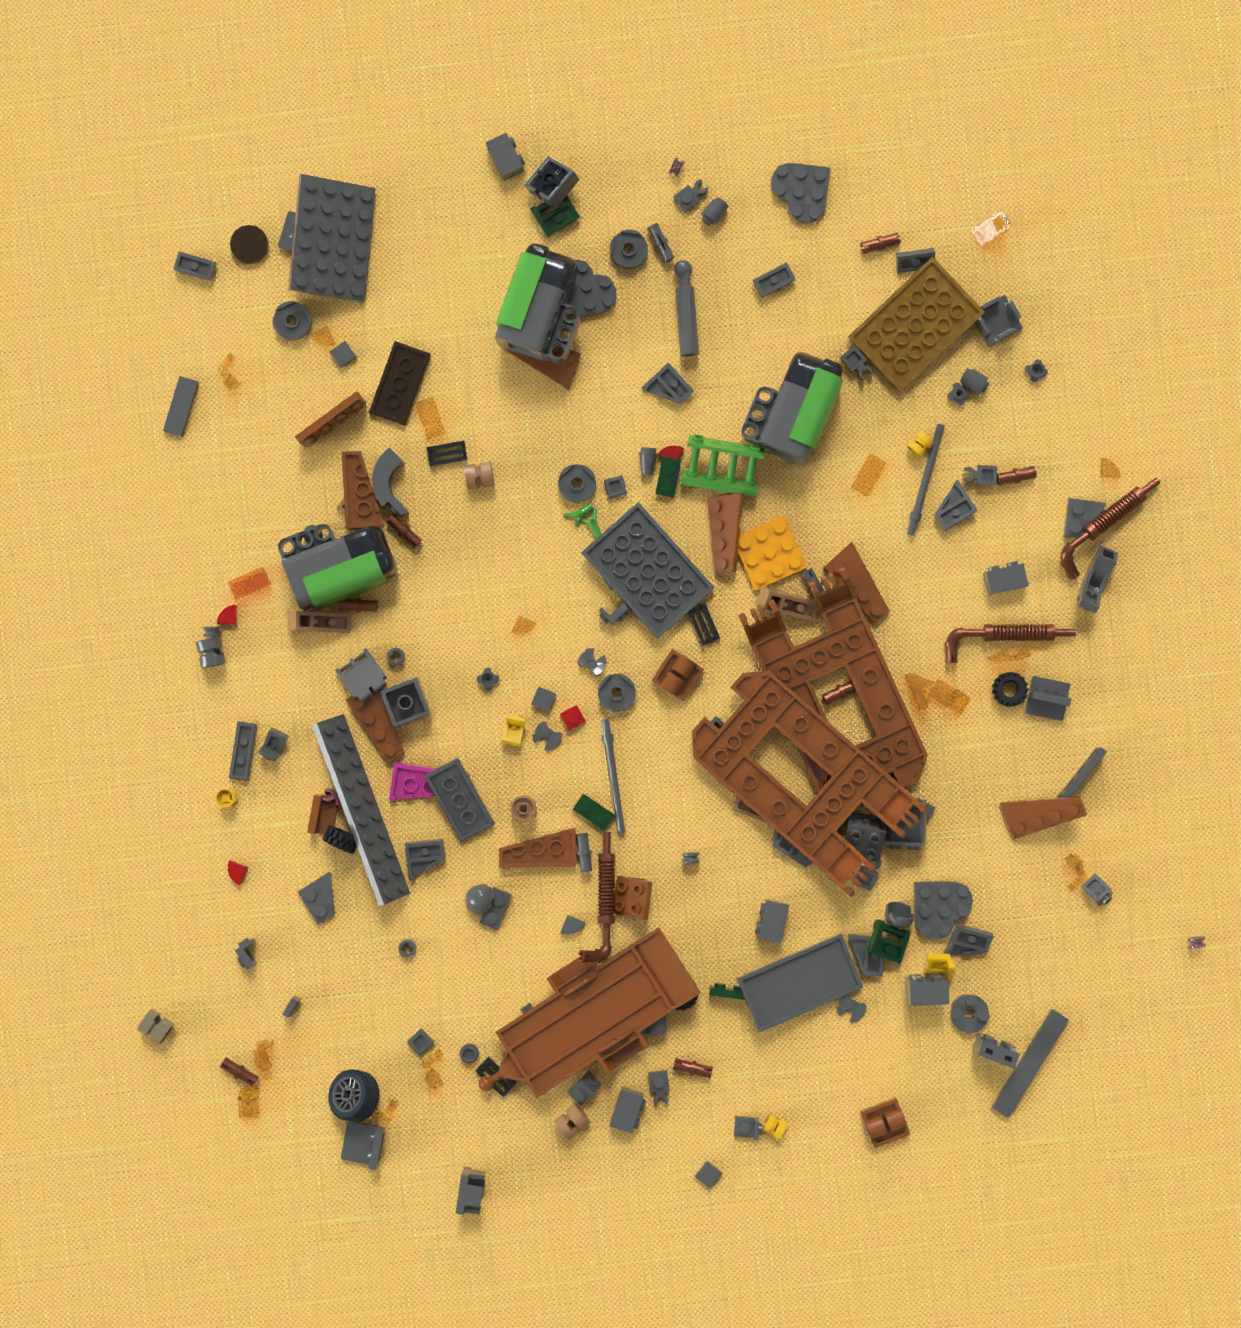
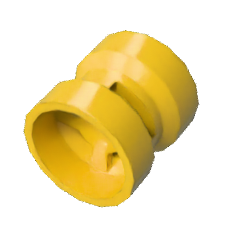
[907,431,934,458]
[215,788,238,808]
[762,1113,788,1139]

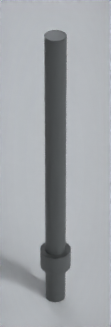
[907,424,945,536]
[601,719,625,833]

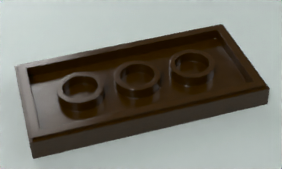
[369,341,431,426]

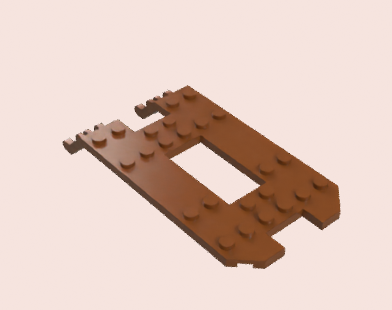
[738,567,928,809]
[692,671,929,897]

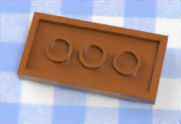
[295,391,366,447]

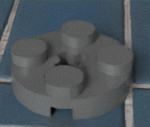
[610,229,648,269]
[272,301,312,340]
[558,464,596,503]
[598,674,636,712]
[950,994,990,1034]

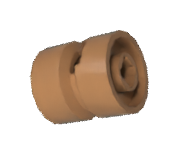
[464,461,495,490]
[510,795,537,821]
[554,1103,590,1140]

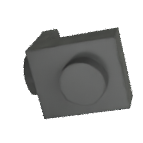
[599,603,629,624]
[258,727,289,761]
[235,938,257,970]
[567,1071,601,1106]

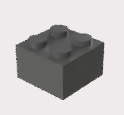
[380,677,432,727]
[905,973,950,1006]

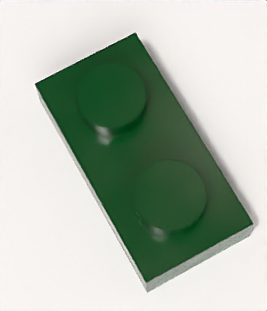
[655,456,682,498]
[573,793,615,831]
[709,983,745,1000]

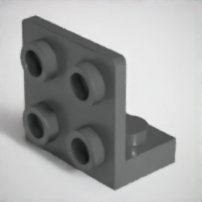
[844,812,886,861]
[341,1121,385,1170]

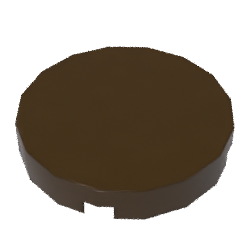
[230,225,269,264]

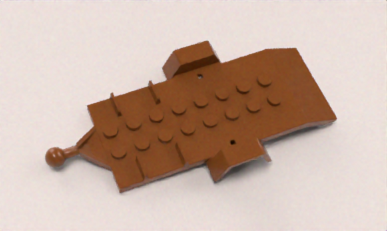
[478,927,701,1098]

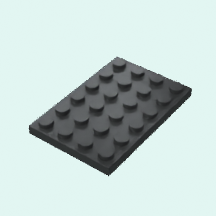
[288,174,375,303]
[581,502,715,639]

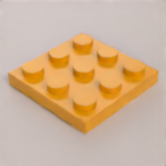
[737,515,807,591]

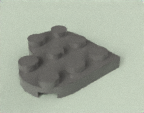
[771,163,830,223]
[567,260,616,320]
[914,881,973,940]

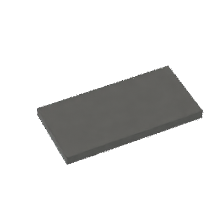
[736,934,863,1033]

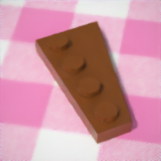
[502,348,581,390]
[342,451,384,529]
[707,493,744,575]
[823,542,889,624]
[346,689,405,763]
[1000,796,1087,839]
[499,828,576,868]

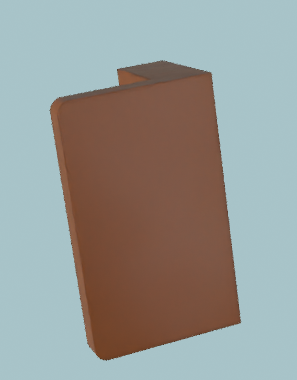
[307,794,337,834]

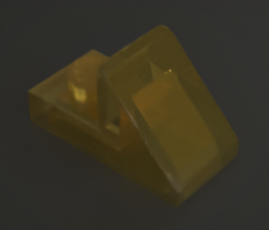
[972,209,1013,246]
[904,673,935,710]
[928,679,970,715]

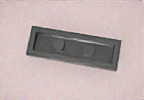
[163,376,199,437]
[229,721,257,781]

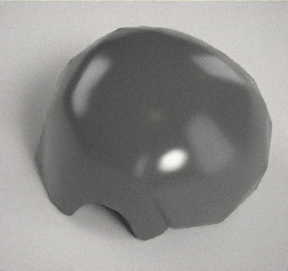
[465,884,495,915]
[885,902,914,929]

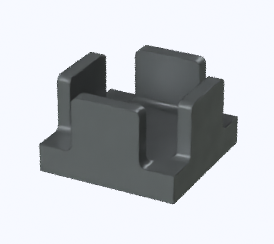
[975,295,1023,347]
[456,1166,486,1215]

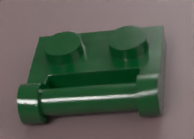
[530,196,580,238]
[866,919,910,964]

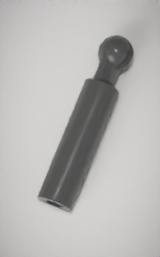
[674,260,699,357]

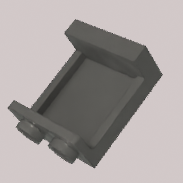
[884,799,927,850]

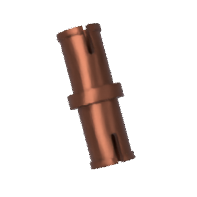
[860,232,901,254]
[997,466,1037,486]
[386,514,422,548]
[338,598,378,613]
[822,681,856,706]
[219,1057,259,1087]
[673,1058,713,1079]

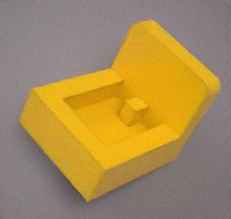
[501,715,526,747]
[925,954,956,981]

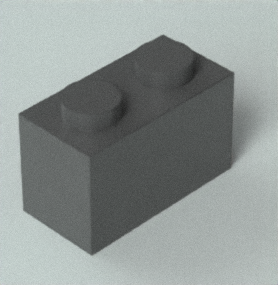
[485,133,525,181]
[983,561,1029,595]
[755,899,789,943]
[610,1086,646,1134]

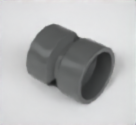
[195,637,226,668]

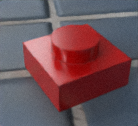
[560,705,586,730]

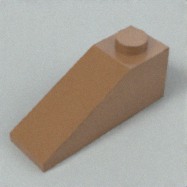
[756,585,819,622]
[287,611,351,633]

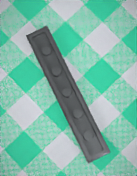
[992,1009,1069,1118]

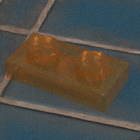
[228,567,271,600]

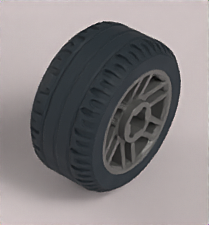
[328,1069,380,1122]

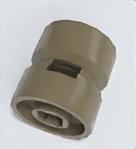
[137,1009,174,1045]

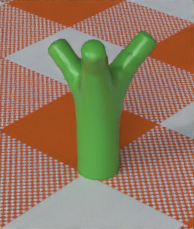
[563,503,594,527]
[581,508,602,539]

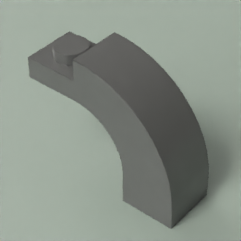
[372,447,409,517]
[1077,545,1118,613]

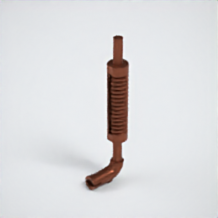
[1060,478,1160,580]
[944,624,1076,663]
[578,832,615,964]

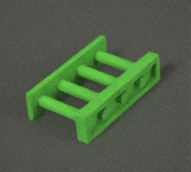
[681,434,765,497]

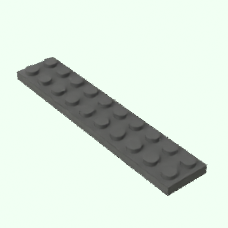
[312,714,411,906]

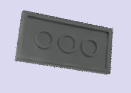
[424,757,495,842]

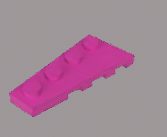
[389,762,471,800]

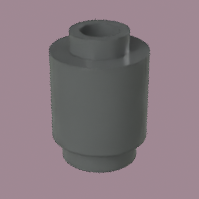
[701,197,729,226]
[960,368,990,394]

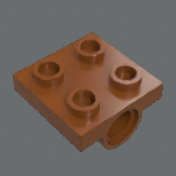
[651,649,704,702]
[613,876,653,920]
[860,1097,911,1148]

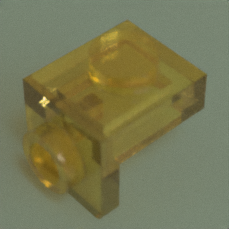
[253,1039,274,1072]
[237,1087,260,1118]

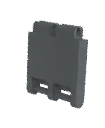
[335,648,387,703]

